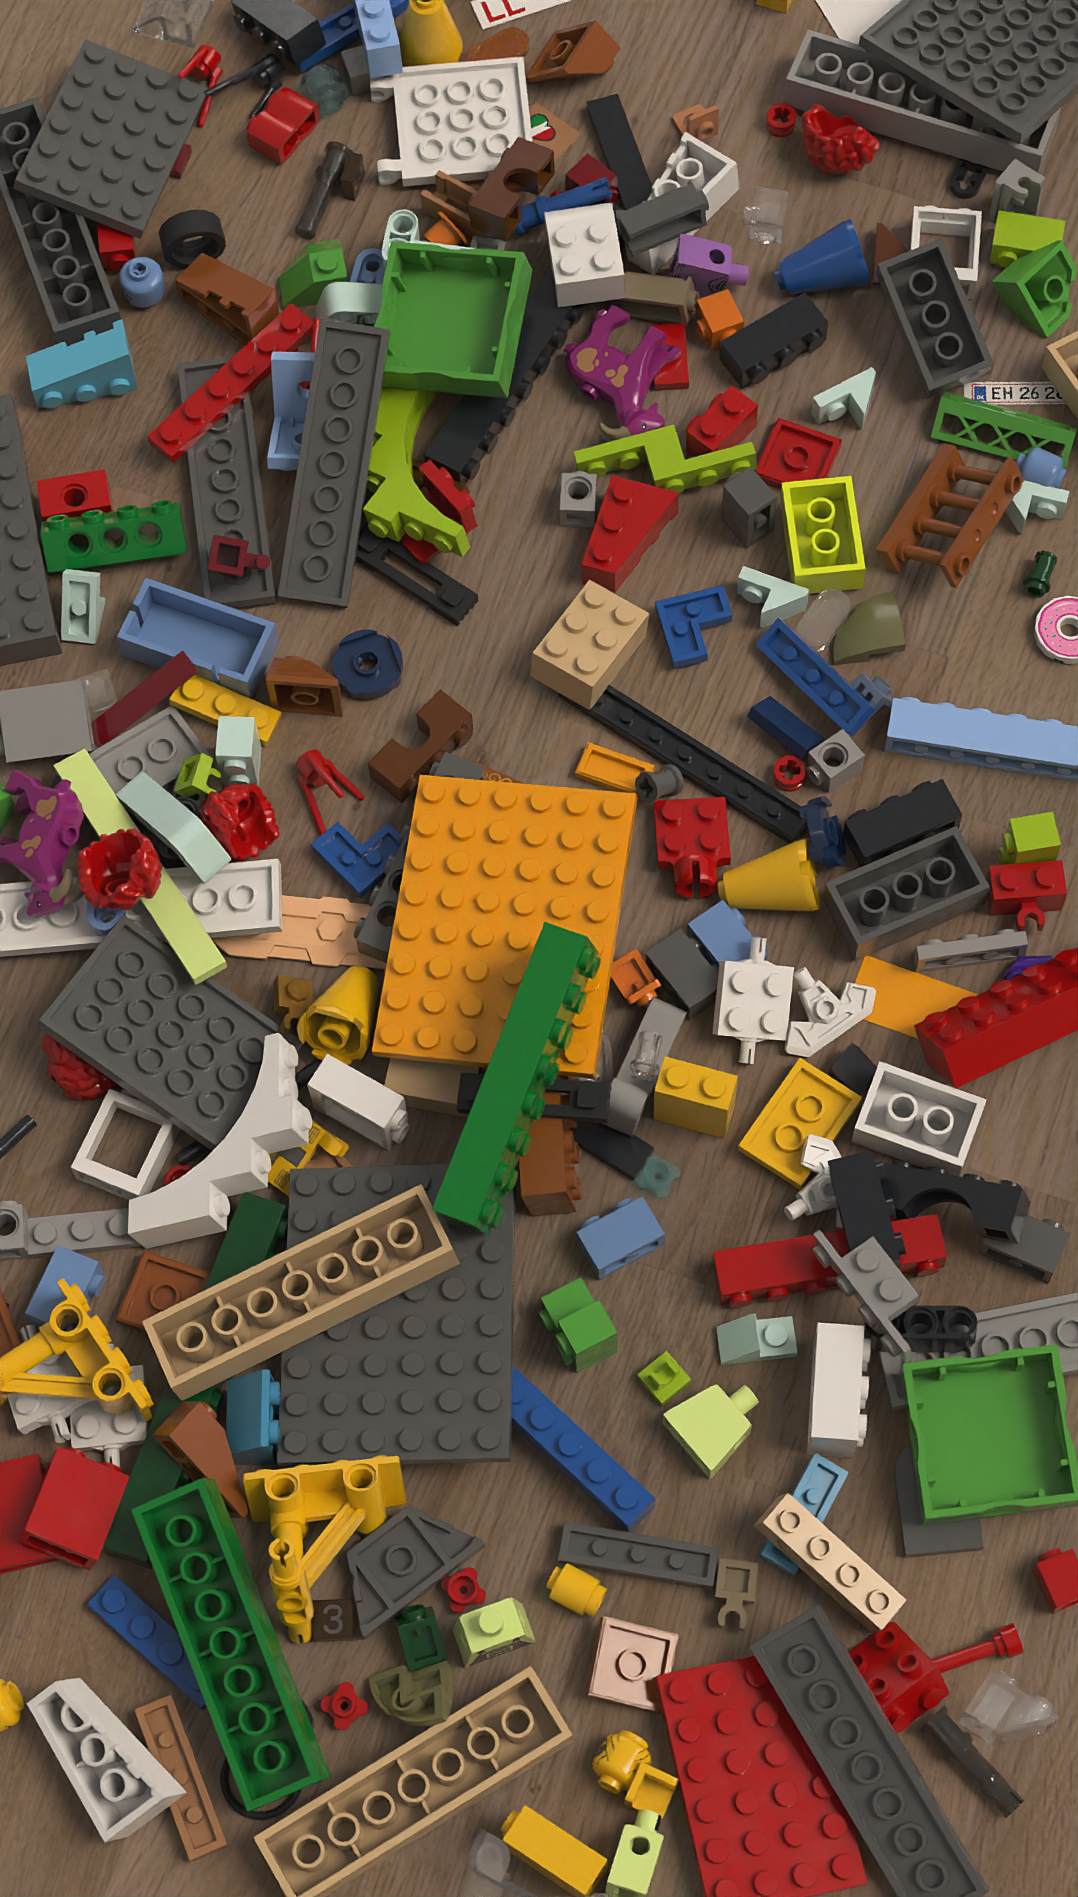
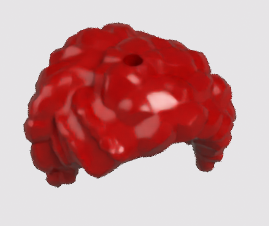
[801,103,880,175]
[198,784,280,861]
[77,828,162,910]
[41,1033,117,1101]

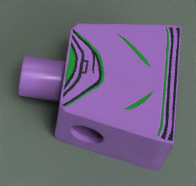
[668,234,749,299]

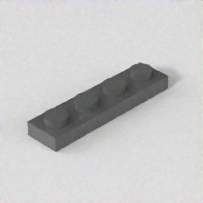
[558,1522,719,1589]

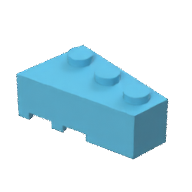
[26,319,138,409]

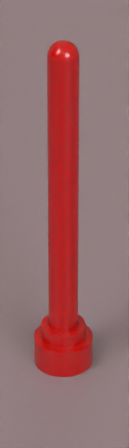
[931,1623,1024,1673]

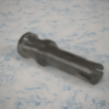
[295,141,353,240]
[919,1705,1025,1818]

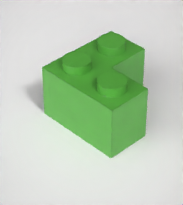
[538,1277,617,1373]

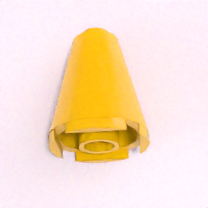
[399,0,463,67]
[718,839,821,912]
[297,966,379,1065]

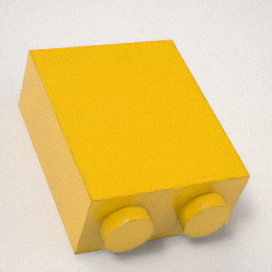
[653,1056,738,1139]
[501,1805,608,1897]

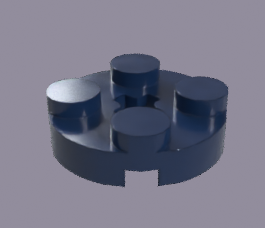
[332,629,403,700]
[799,796,846,870]

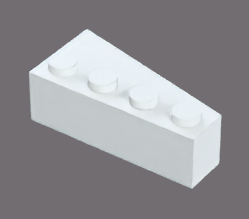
[625,132,739,275]
[27,1678,187,1842]

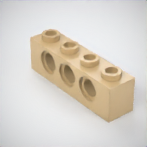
[753,1493,906,1632]

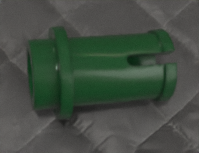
[1023,551,1058,598]

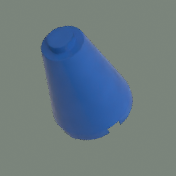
[774,219,871,295]

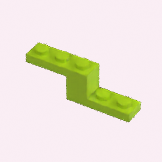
[574,424,757,493]

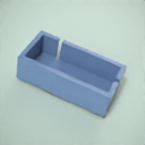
[117,578,279,699]

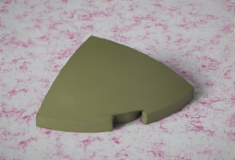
[833,591,906,665]
[369,1660,454,1726]

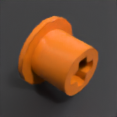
[423,211,469,246]

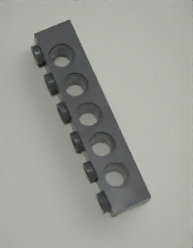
[354,752,486,963]

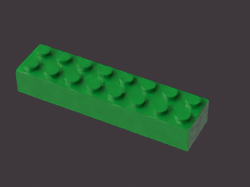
[432,922,601,1235]
[131,1478,332,1812]

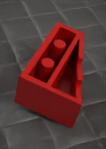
[581,475,679,593]

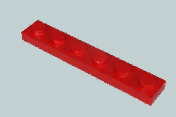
[147,303,314,463]

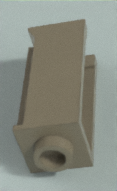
[611,272,699,325]

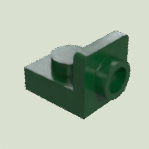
[395,1604,448,1672]

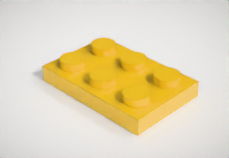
[738,1058,862,1190]

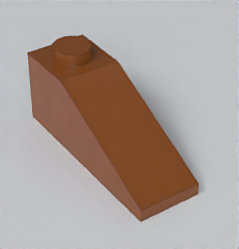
[152,1402,248,1518]

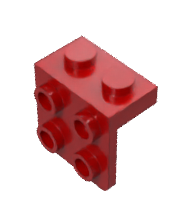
[400,459,478,564]
[848,1622,950,1734]

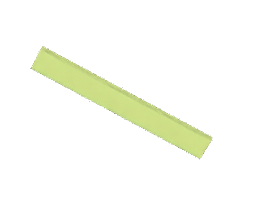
[53,748,227,985]

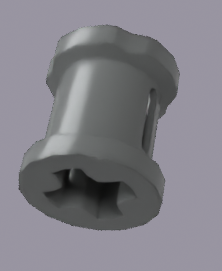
[635,764,683,804]

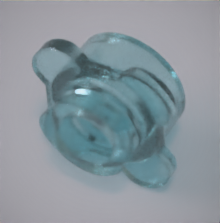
[636,1155,680,1198]

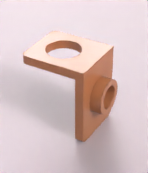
[672,104,719,141]

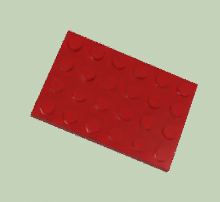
[654,1656,868,1897]

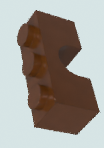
[467,137,555,242]
[368,689,473,803]

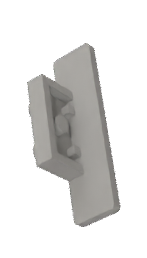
[812,1230,920,1363]

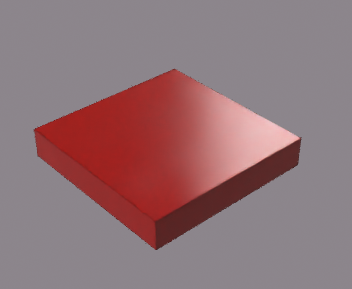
[755,418,842,489]

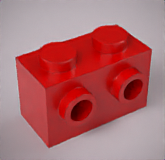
[686,386,758,457]

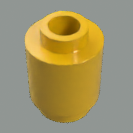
[546,1563,608,1617]

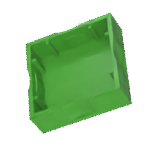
[374,241,532,398]
[900,1344,1078,1525]

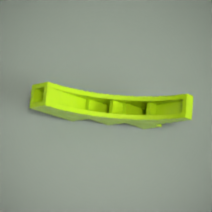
[363,387,470,557]

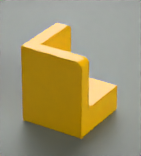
[625,1762,678,1822]

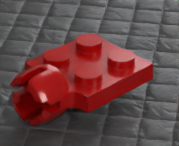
[654,797,731,899]

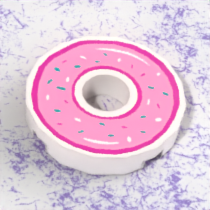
[1034,596,1078,665]

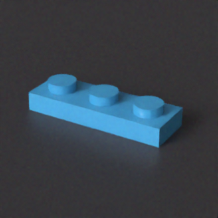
[758,1453,849,1576]

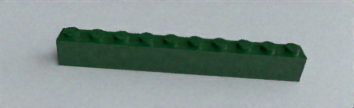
[103,1192,288,1569]

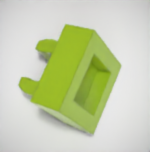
[174,753,221,798]
[637,1351,691,1407]

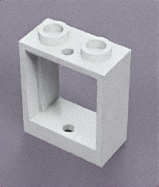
[909,205,982,299]
[307,1054,410,1151]
[71,1089,180,1200]

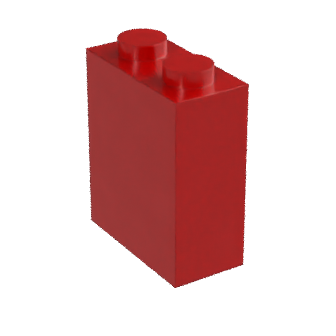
[17,1446,130,1571]

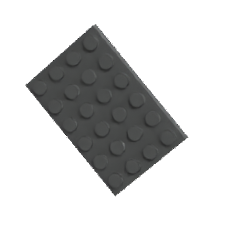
[14,39,208,239]
[36,915,303,1151]

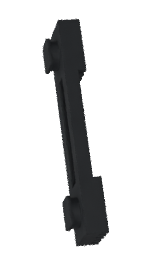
[356,523,479,626]
[456,1073,612,1123]

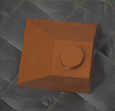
[525,20,620,84]
[266,656,344,717]

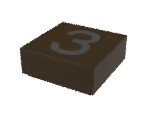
[340,152,365,201]
[313,1599,354,1642]

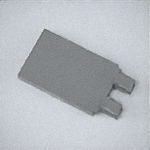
[85,706,212,818]

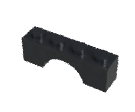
[881,1161,1031,1244]

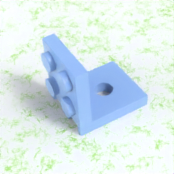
[267,351,315,471]

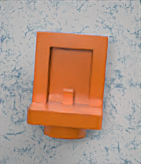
[610,948,661,1007]

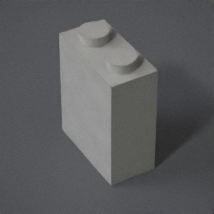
[0,680,95,763]

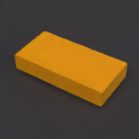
[575,742,655,801]

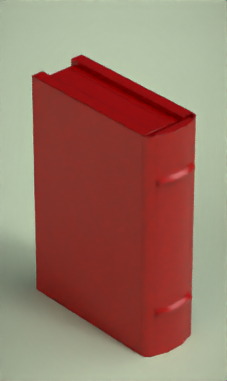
[0,1453,61,1575]

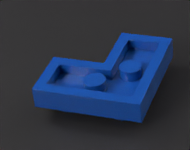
[655,585,732,669]
[311,822,401,898]

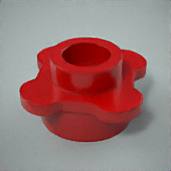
[441,1567,486,1613]
[321,1682,368,1731]

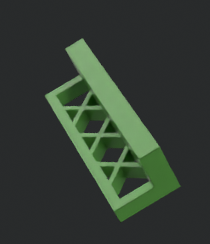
[931,392,1078,469]

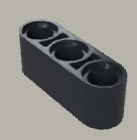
[864,1306,978,1352]

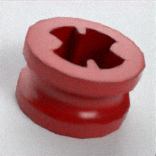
[766,103,796,137]
[773,755,806,792]

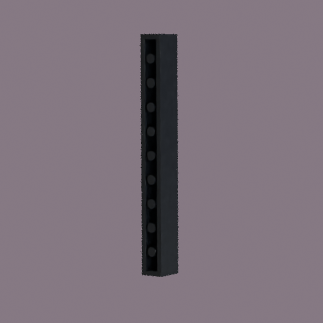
[424,200,626,484]

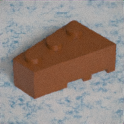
[175,253,279,345]

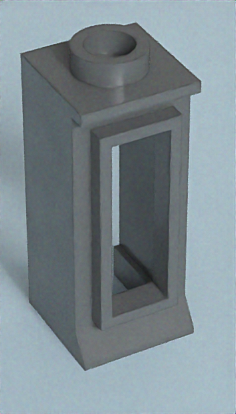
[616,180,709,256]

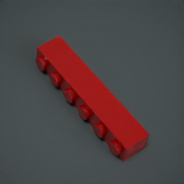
[712,1214,947,1308]

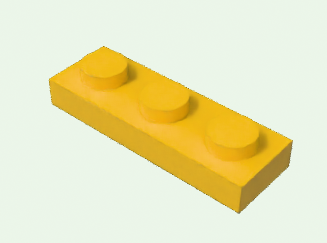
[169,674,282,747]

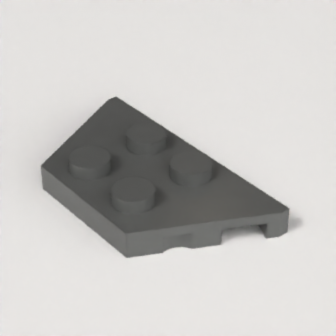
[347,1505,485,1640]

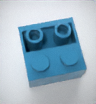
[226,1370,280,1465]

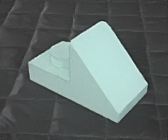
[811,367,876,430]
[1005,480,1070,534]
[737,566,809,628]
[61,569,105,644]
[716,1313,797,1365]

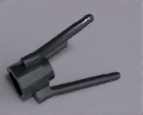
[204,53,286,119]

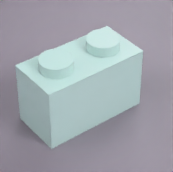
[215,716,262,786]

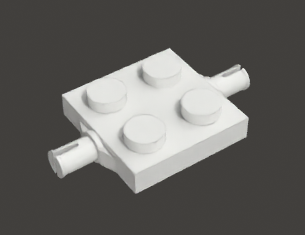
[712,937,794,1064]
[7,1325,92,1443]
[70,1344,150,1468]

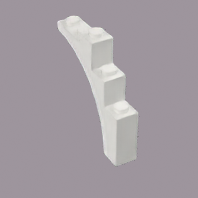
[128,1033,312,1249]

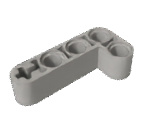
[602,997,687,1136]

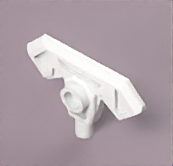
[784,967,876,1057]
[784,1134,843,1230]

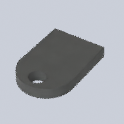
[894,1443,984,1558]

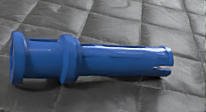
[515,177,612,235]

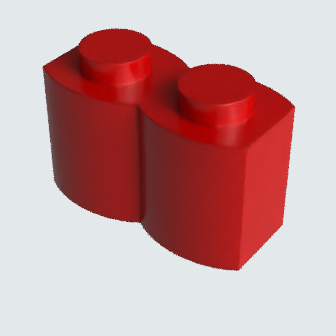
[246,87,320,164]

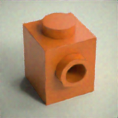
[695,289,744,351]

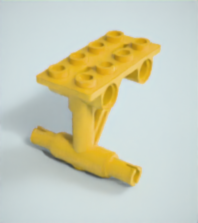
[0,1278,154,1422]
[243,1455,406,1644]

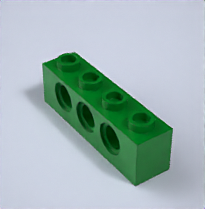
[41,500,187,573]

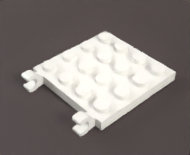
[370,57,533,187]

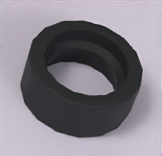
[159,210,226,268]

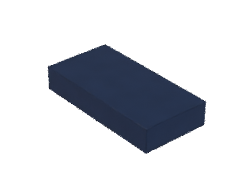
[747,696,825,759]

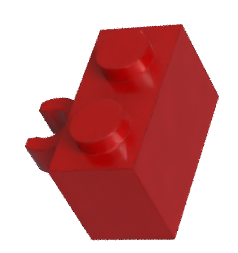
[986,860,1067,932]

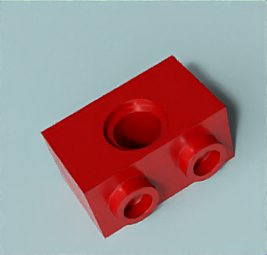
[36,469,114,522]

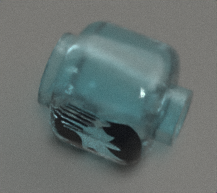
[300,64,348,114]

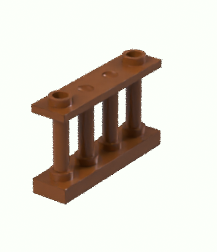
[876,443,1024,588]

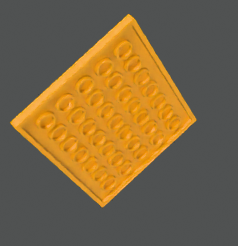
[372,775,637,1079]

